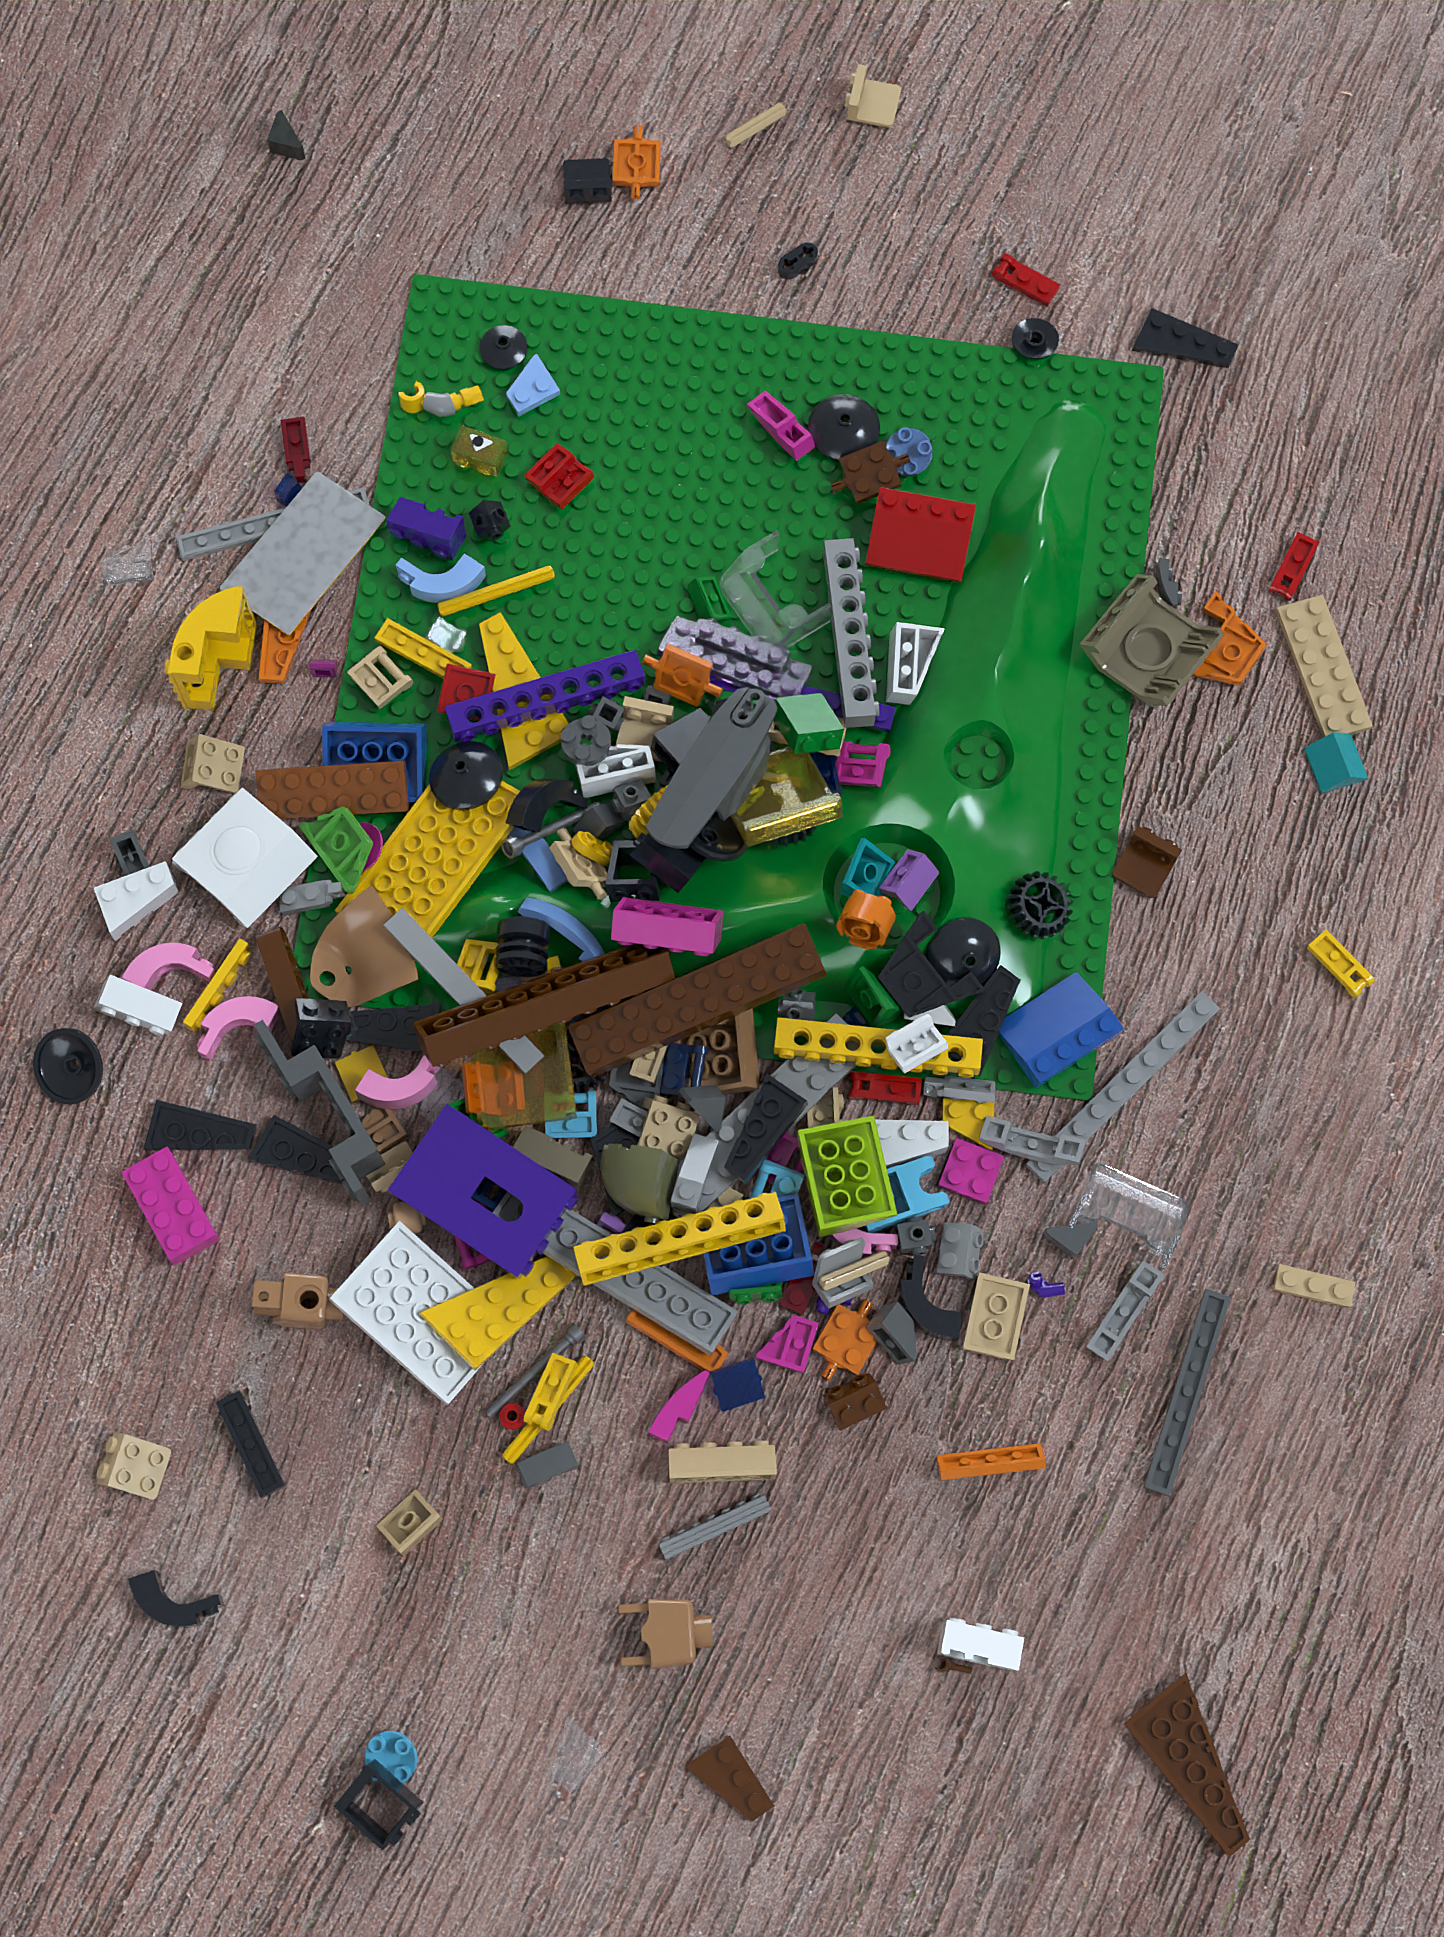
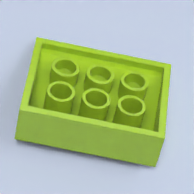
[797,1115,897,1237]

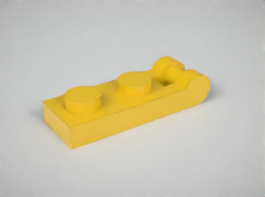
[1307,929,1375,998]
[524,1352,578,1431]

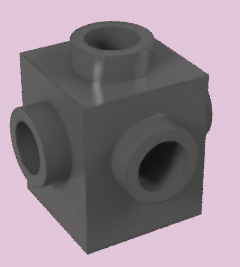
[586,696,625,734]
[611,779,651,822]
[778,988,816,1021]
[896,1217,936,1256]

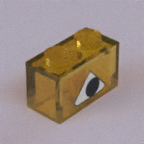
[451,425,508,476]

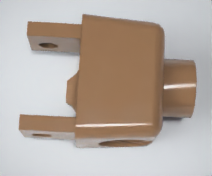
[252,1272,344,1330]
[619,1599,713,1669]

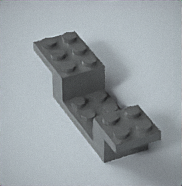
[254,1019,386,1207]

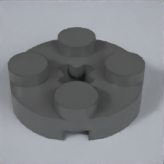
[561,715,611,766]

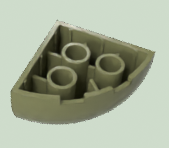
[600,1144,679,1224]

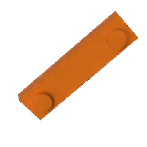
[937,1443,1046,1480]

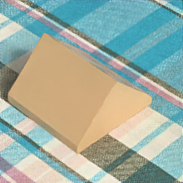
[376,1489,443,1556]

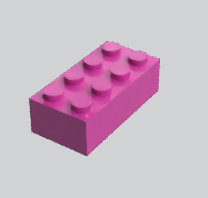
[611,897,724,956]
[121,1146,220,1266]

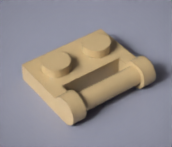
[347,646,413,710]

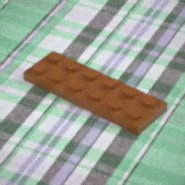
[255,760,409,819]

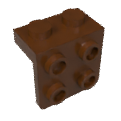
[1112,826,1182,898]

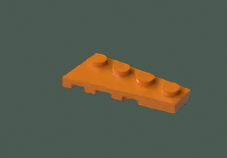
[259,609,312,684]
[626,1309,729,1378]

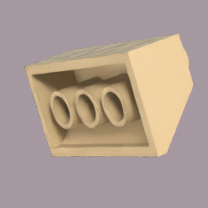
[669,1441,777,1483]

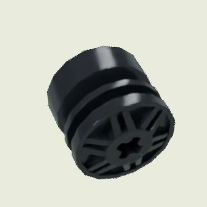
[494,916,551,977]

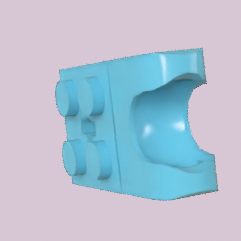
[863,1156,950,1233]

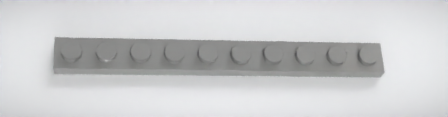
[1026,991,1220,1183]

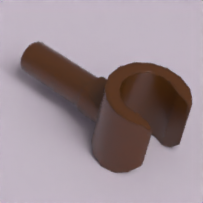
[934,1655,972,1674]

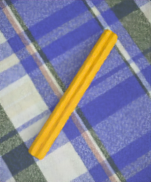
[437,566,555,616]
[502,1355,594,1464]

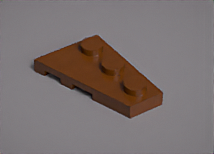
[685,1736,774,1821]

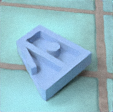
[506,354,560,416]

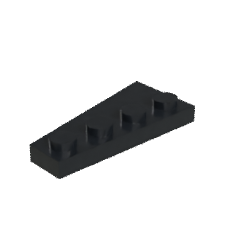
[1132,308,1239,368]

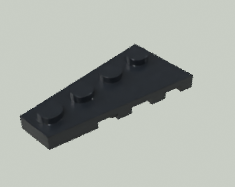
[947,965,1021,1077]
[346,1003,442,1052]
[724,1073,808,1184]
[143,1100,257,1150]
[247,1115,345,1185]

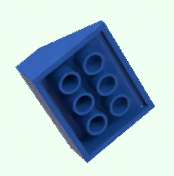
[322,722,427,802]
[998,972,1124,1089]
[700,1194,814,1295]

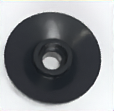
[1011,318,1059,360]
[480,325,527,370]

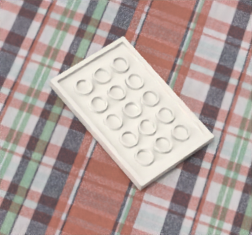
[328,1221,483,1405]

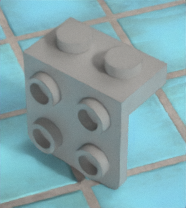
[812,1238,874,1309]

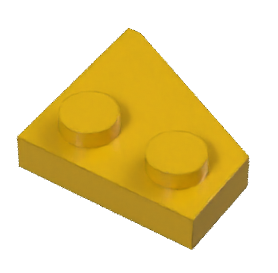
[942,1098,994,1151]

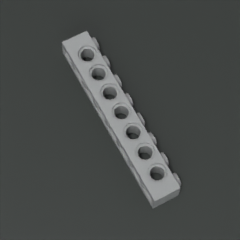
[823,538,879,728]

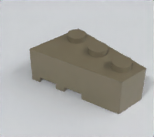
[513,1125,594,1192]

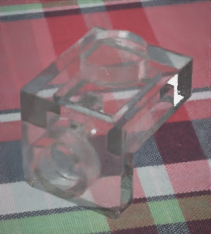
[424,617,467,653]

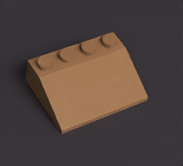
[674,1008,760,1099]

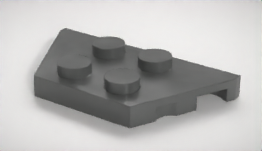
[609,1055,665,1112]

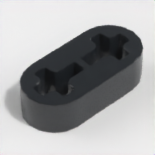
[778,242,818,279]

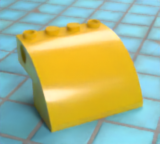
[165,586,257,711]

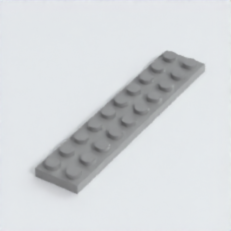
[672,1014,872,1217]
[493,1191,738,1356]

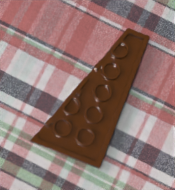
[1123,1673,1250,1857]

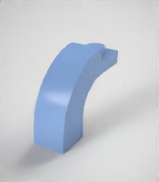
[396,554,486,603]

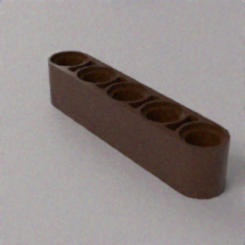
[256,926,309,1043]

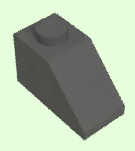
[866,1302,917,1365]

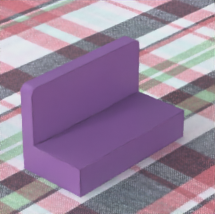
[879,849,939,911]

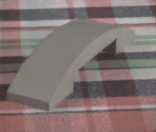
[979,1116,1086,1165]
[1086,1260,1165,1362]

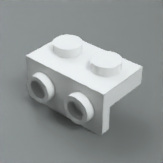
[885,1014,948,1073]

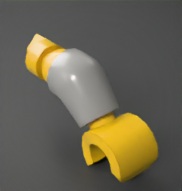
[398,381,484,417]

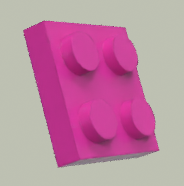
[938,1138,1004,1205]

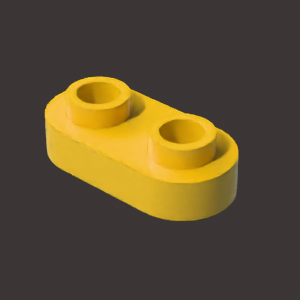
[571,831,613,866]

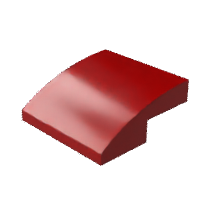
[524,443,595,509]

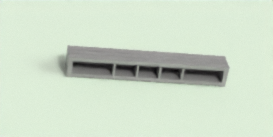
[659,1494,771,1560]

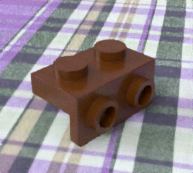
[823,1373,887,1431]

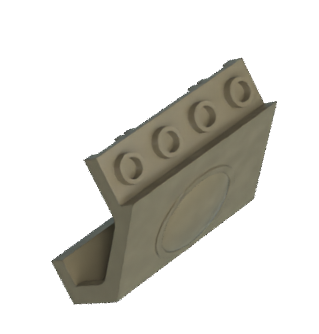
[1079,574,1225,710]

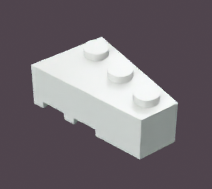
[886,622,945,705]
[574,744,656,798]
[94,861,179,941]
[93,975,182,1036]
[875,1119,949,1169]
[937,1618,1024,1671]

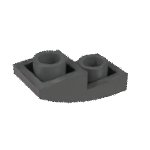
[1156,558,1182,609]
[516,1442,578,1489]

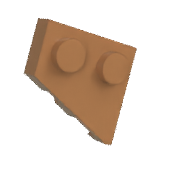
[362,1107,408,1154]

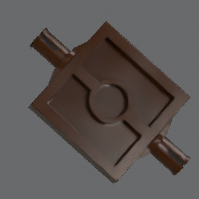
[830,441,911,504]

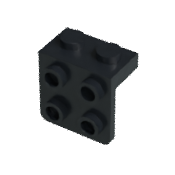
[563,158,612,204]
[291,998,351,1059]

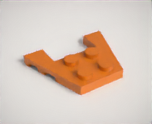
[1192,591,1266,686]

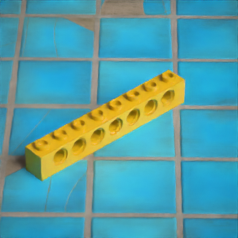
[774,1017,983,1078]
[573,1192,786,1286]

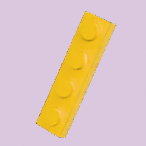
[375,618,472,679]
[183,938,251,1033]

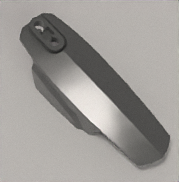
[646,687,777,849]

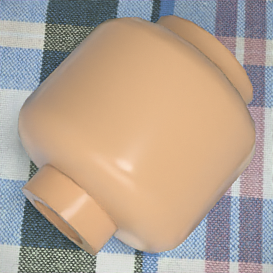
[388,1201,427,1233]

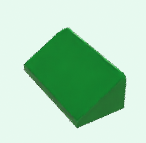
[687,576,732,628]

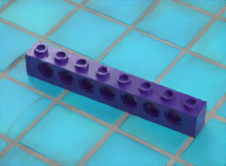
[445,650,645,742]

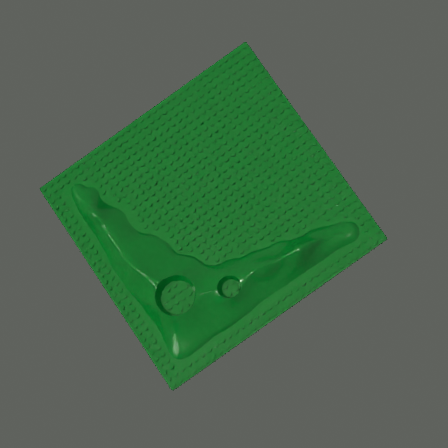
[294,274,1164,1101]

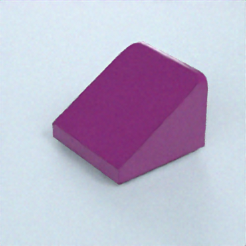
[309,659,338,677]

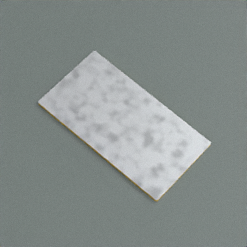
[220,472,386,636]

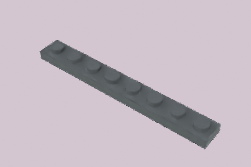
[1143,1289,1231,1497]

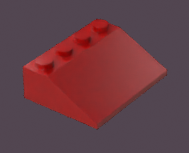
[865,487,976,583]

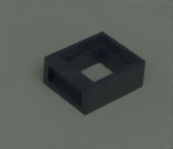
[605,840,663,902]
[334,1759,424,1851]

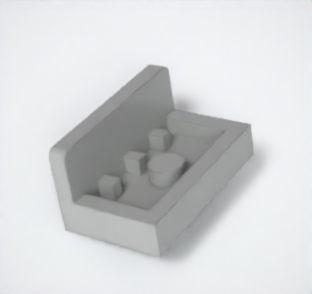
[937,1222,984,1280]

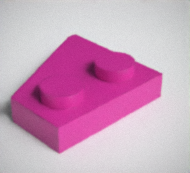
[755,1315,819,1374]

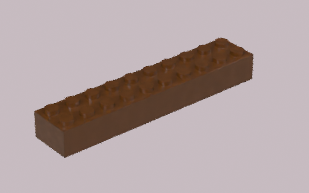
[568,923,828,1078]
[413,943,675,1067]

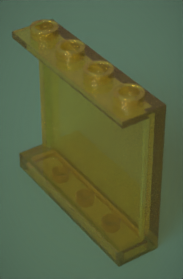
[731,747,842,847]
[471,1022,577,1130]

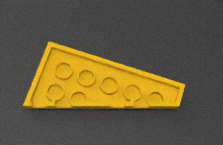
[479,612,569,770]
[420,1256,578,1371]

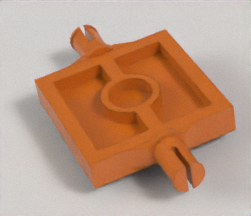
[612,125,661,200]
[642,644,723,707]
[812,1299,877,1381]

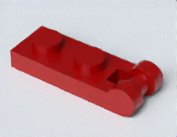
[992,253,1061,307]
[1268,532,1320,601]
[848,1072,922,1105]

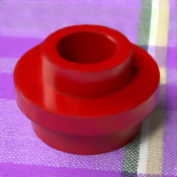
[499,1403,525,1430]

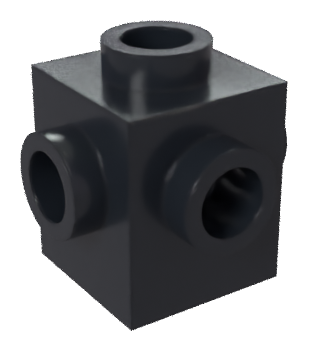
[468,500,511,540]

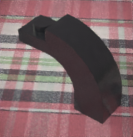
[505,778,589,832]
[899,1255,962,1341]
[128,1570,225,1628]

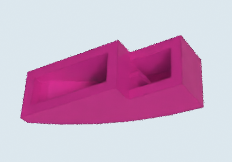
[747,390,815,461]
[648,1371,710,1444]

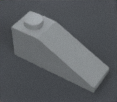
[671,1134,719,1214]

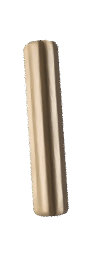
[725,103,786,147]
[819,1251,890,1290]

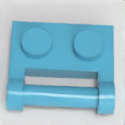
[544,1090,597,1138]
[746,1160,805,1200]

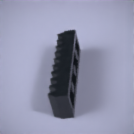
[216,1390,286,1498]

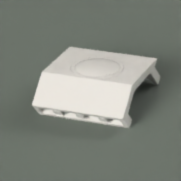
[171,788,318,928]

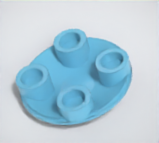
[365,1731,417,1784]

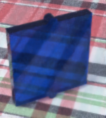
[710,1357,766,1412]

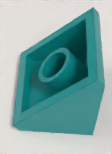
[1304,732,1368,794]
[840,838,895,897]

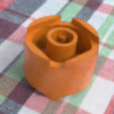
[836,890,896,950]

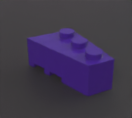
[386,497,466,561]

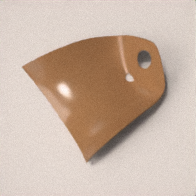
[310,886,418,1007]

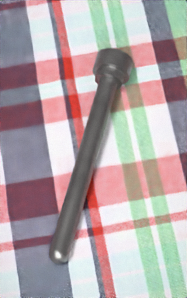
[501,802,601,859]
[485,1322,587,1418]

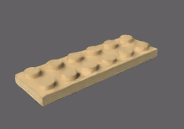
[1276,595,1373,738]

